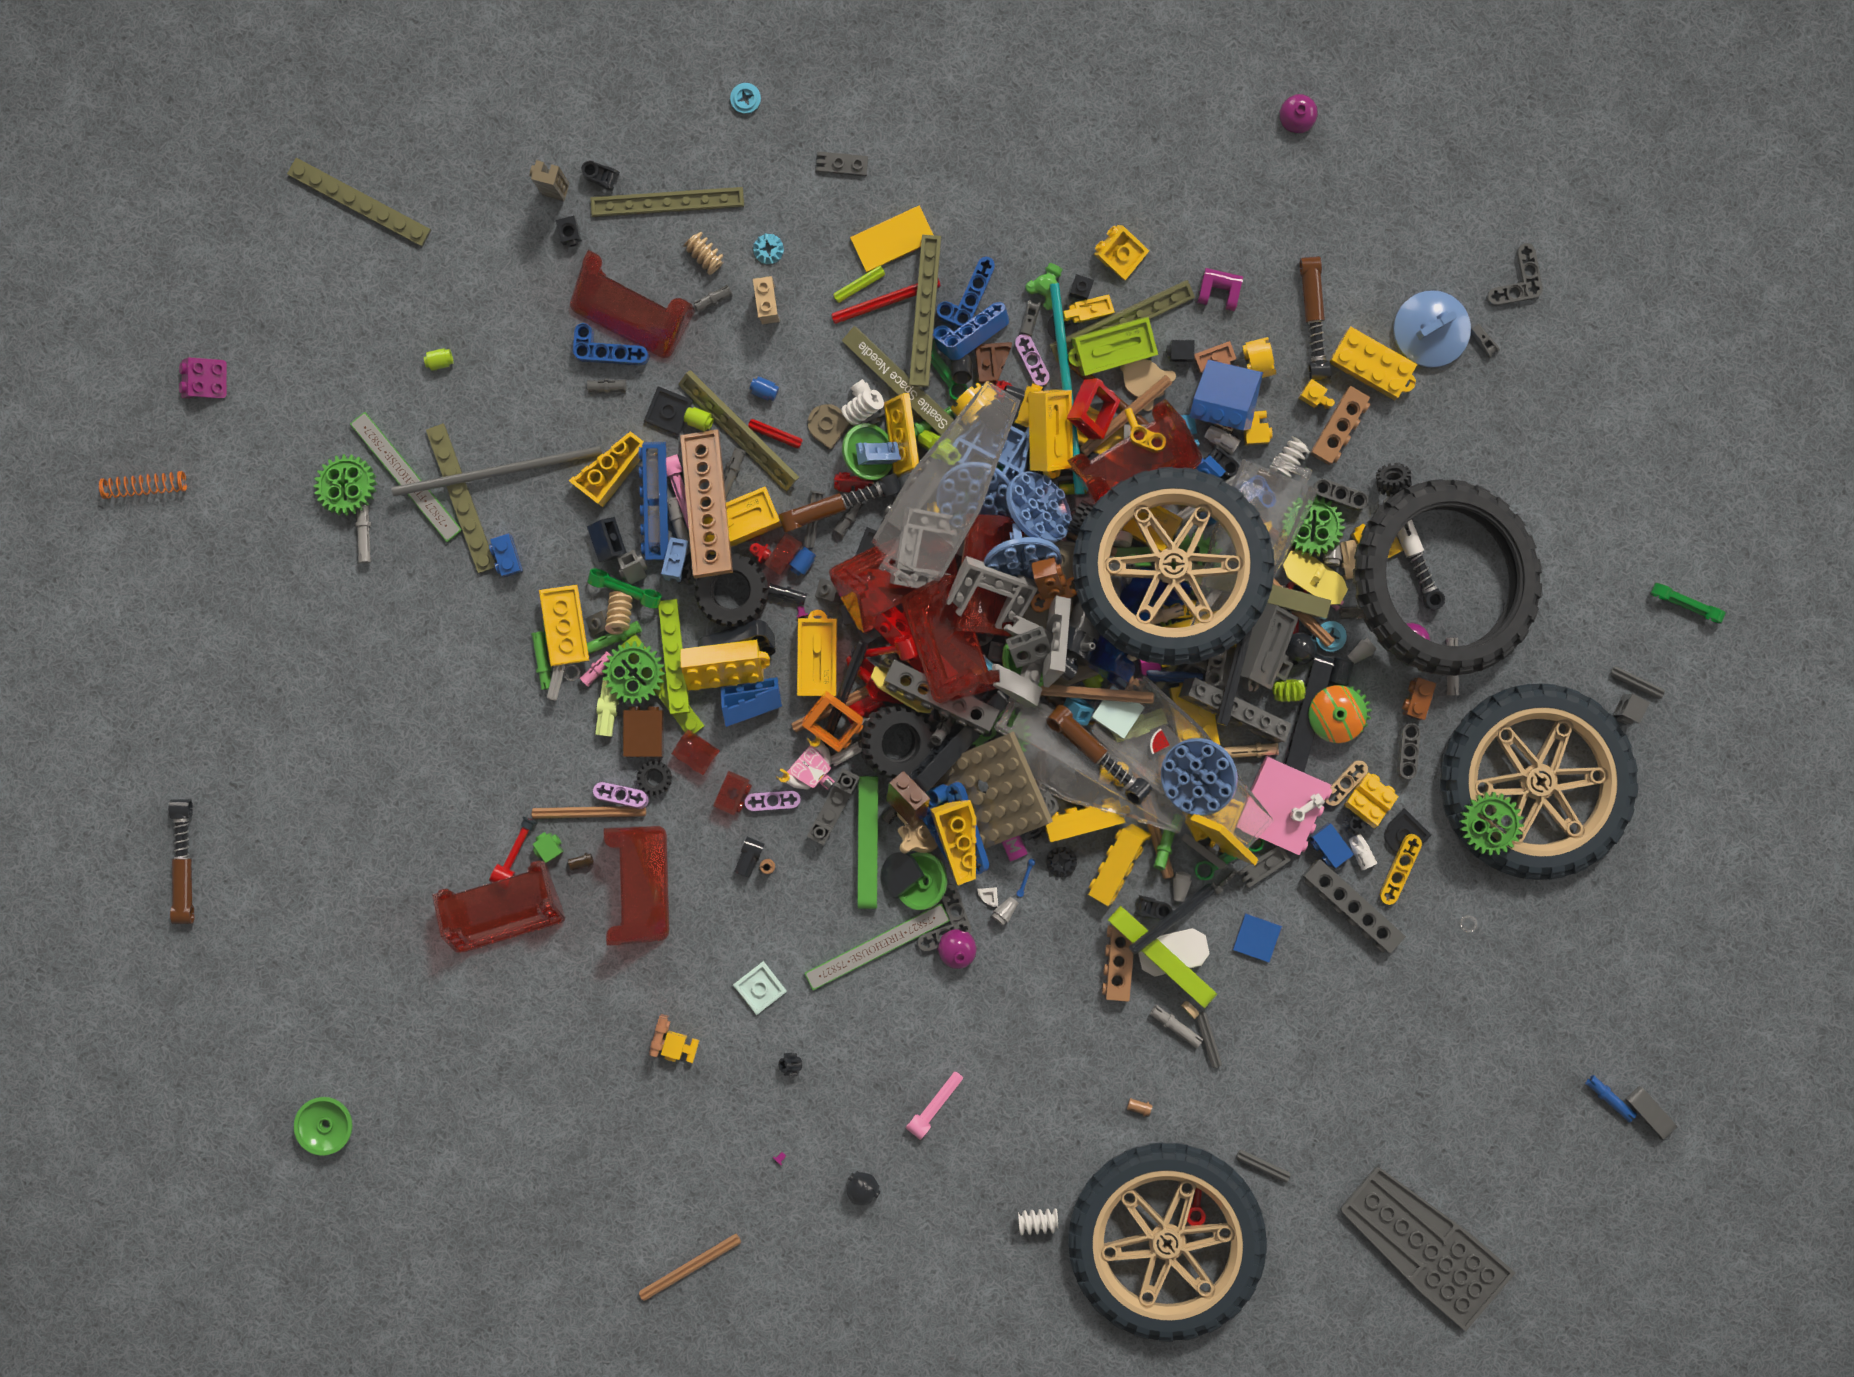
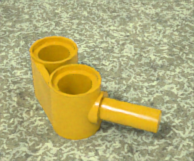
[1124,408,1166,453]

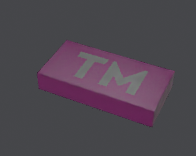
[1002,835,1028,862]

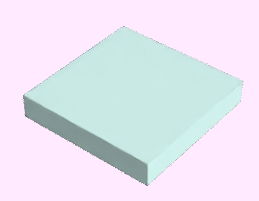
[1091,686,1145,739]
[733,961,787,1015]

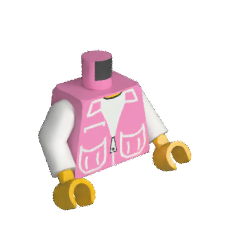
[776,735,835,790]

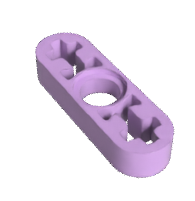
[1015,334,1049,386]
[593,782,649,809]
[745,791,801,811]

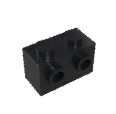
[587,517,627,563]

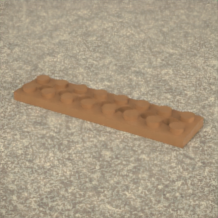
[680,429,733,578]

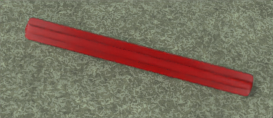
[831,278,941,324]

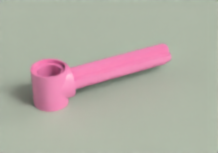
[667,454,689,529]
[906,1072,963,1140]

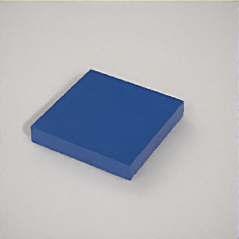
[1232,913,1282,962]

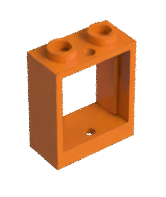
[802,691,863,752]

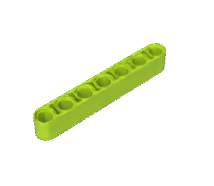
[1108,906,1217,1009]

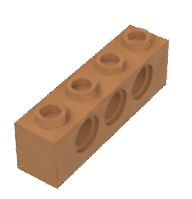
[1310,386,1370,465]
[1102,924,1133,1001]

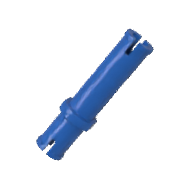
[1585,1075,1637,1122]

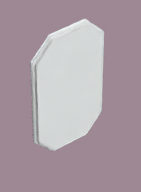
[1138,928,1209,976]

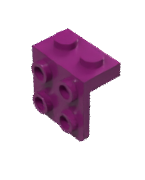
[179,357,227,399]

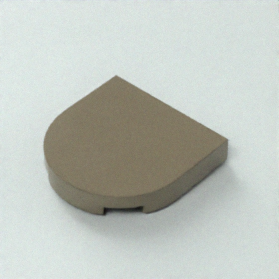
[808,404,850,450]

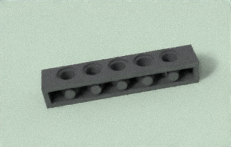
[883,660,1000,735]
[1178,678,1292,743]
[1302,858,1406,954]

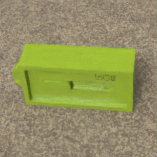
[1068,317,1158,376]

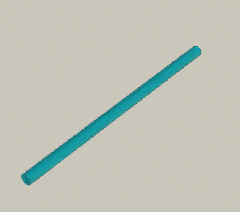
[1050,283,1085,495]

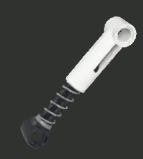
[1384,494,1445,610]

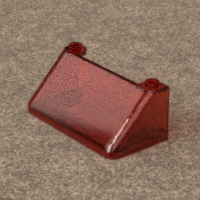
[570,250,695,358]
[1067,399,1202,504]
[829,530,958,633]
[902,574,1000,703]
[604,826,669,946]
[432,861,565,953]

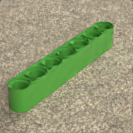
[858,776,878,909]

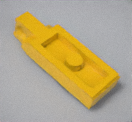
[1063,295,1115,323]

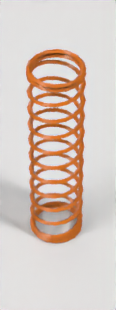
[99,471,187,499]

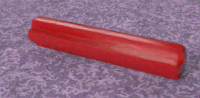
[748,419,803,449]

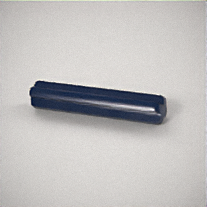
[1146,670,1203,683]

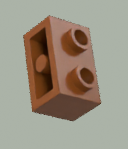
[1032,557,1067,600]
[1402,678,1437,720]

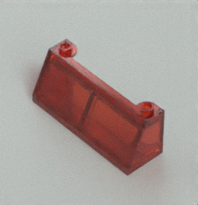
[956,514,1025,637]

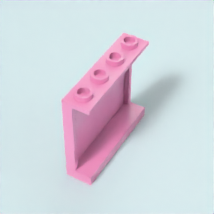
[1235,756,1332,855]

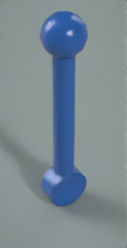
[1017,859,1035,897]

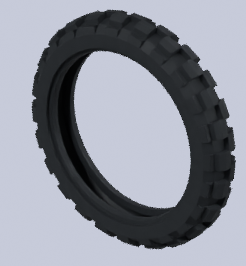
[1353,479,1543,676]

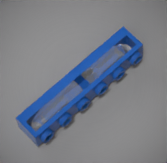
[639,442,669,560]

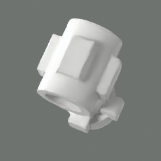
[1290,793,1325,822]

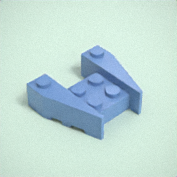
[952,419,1030,481]

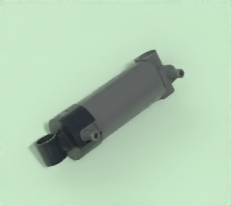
[1060,555,1135,681]

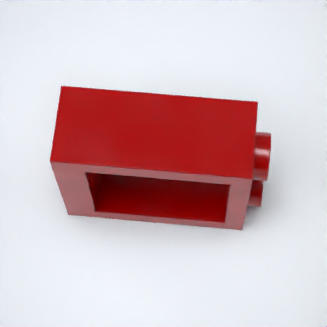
[1067,378,1121,440]

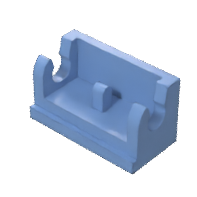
[856,442,901,465]
[661,537,689,582]

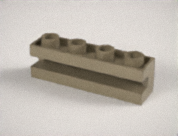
[529,160,570,201]

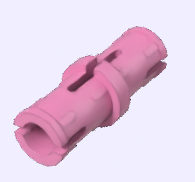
[580,651,611,687]

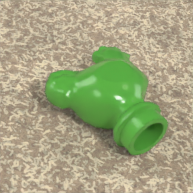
[1025,263,1063,310]

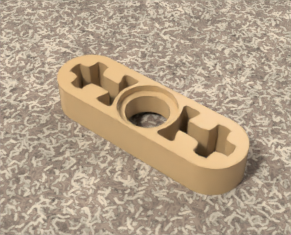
[1324,761,1368,806]

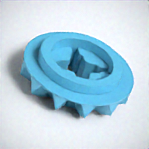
[730,83,761,114]
[753,233,784,264]
[1316,621,1347,652]

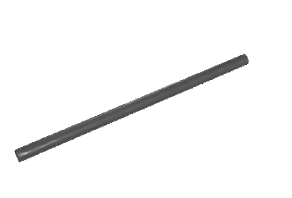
[391,446,602,497]

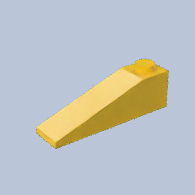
[930,800,976,885]

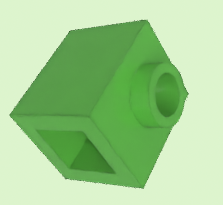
[533,832,564,863]

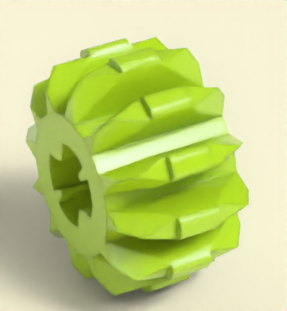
[1272,679,1305,702]

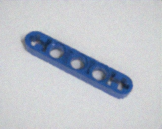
[946,782,989,874]

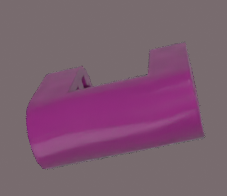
[1197,268,1243,311]

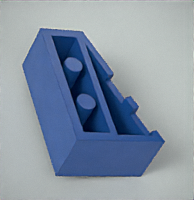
[721,677,782,727]

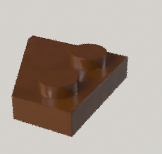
[975,342,1012,384]

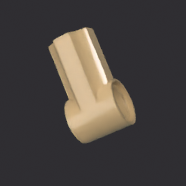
[1340,540,1357,580]

